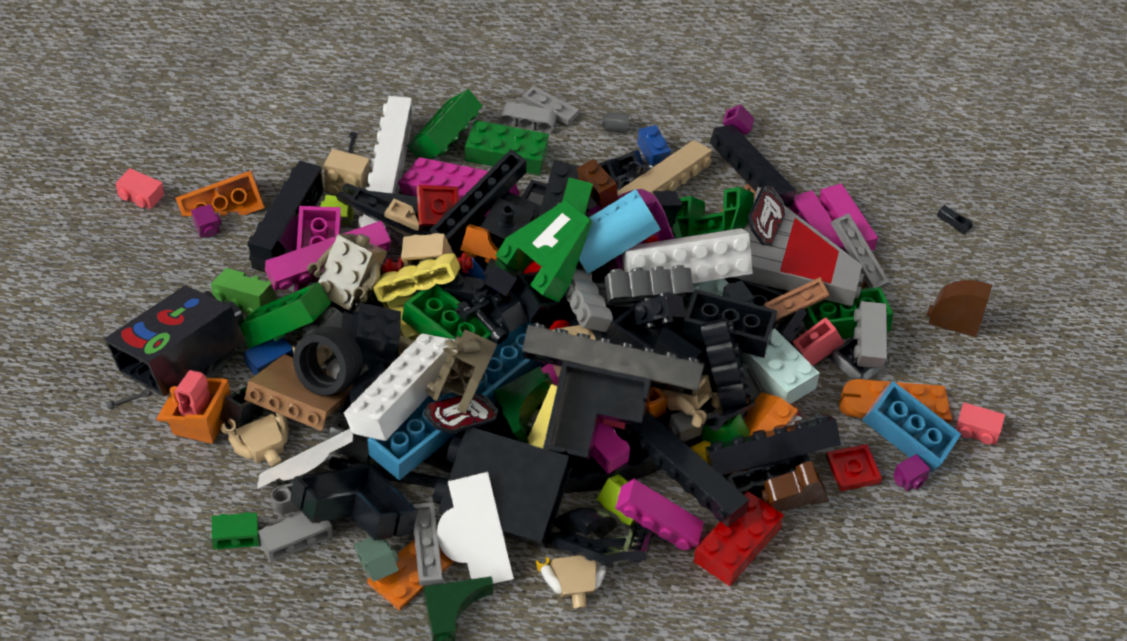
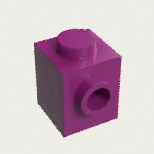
[722,104,755,135]
[191,204,222,238]
[893,454,930,491]

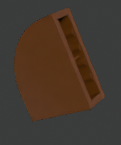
[927,280,992,337]

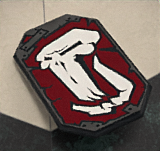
[748,185,785,246]
[423,393,499,434]

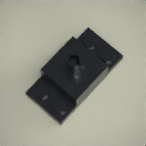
[474,192,541,264]

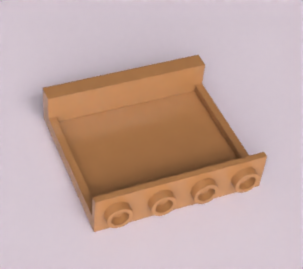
[244,354,355,431]

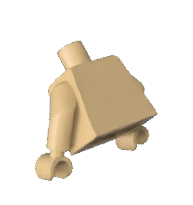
[661,375,721,427]
[220,411,289,467]

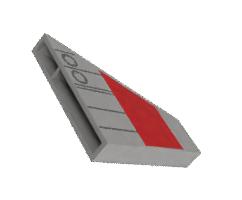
[733,188,864,306]

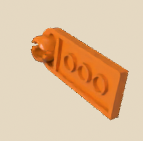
[838,379,952,423]

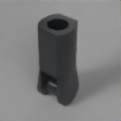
[937,205,973,234]

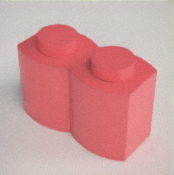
[175,370,211,416]

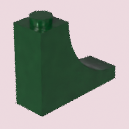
[494,366,554,444]
[424,576,493,641]

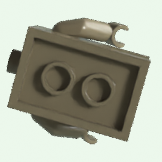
[307,233,387,310]
[425,330,497,414]

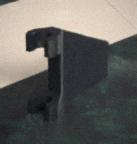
[696,400,756,430]

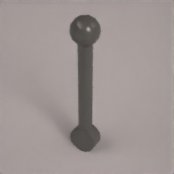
[106,389,150,409]

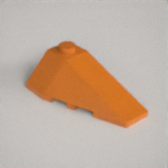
[176,170,265,216]
[731,392,798,474]

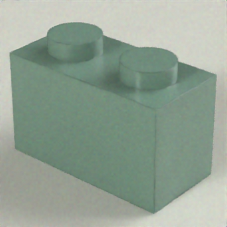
[354,537,399,582]

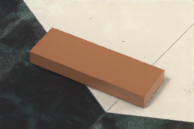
[764,277,830,322]

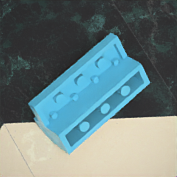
[579,189,661,274]

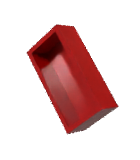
[693,491,784,587]

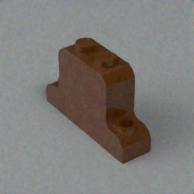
[762,461,829,512]

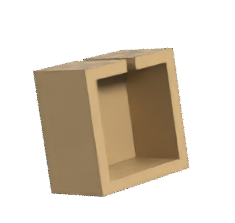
[323,149,370,195]

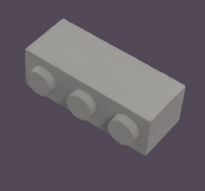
[854,301,887,368]
[258,513,333,563]

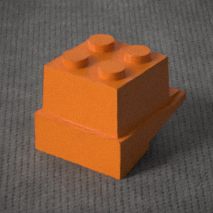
[156,378,231,444]

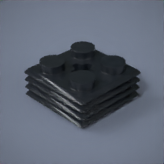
[831,337,890,380]

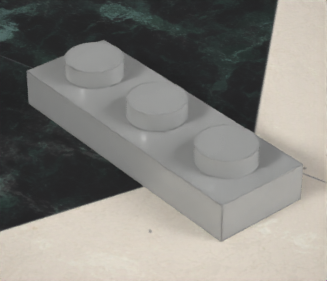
[522,86,579,125]

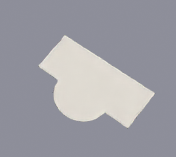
[257,429,353,489]
[437,472,514,584]

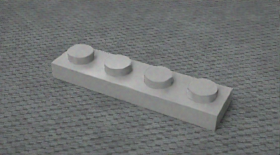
[831,213,889,288]
[413,503,442,586]

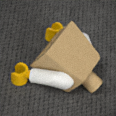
[536,556,606,609]

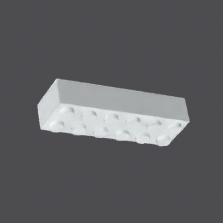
[622,228,753,283]
[344,334,455,441]

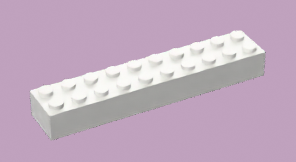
[358,96,412,258]

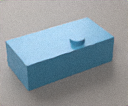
[862,381,961,473]

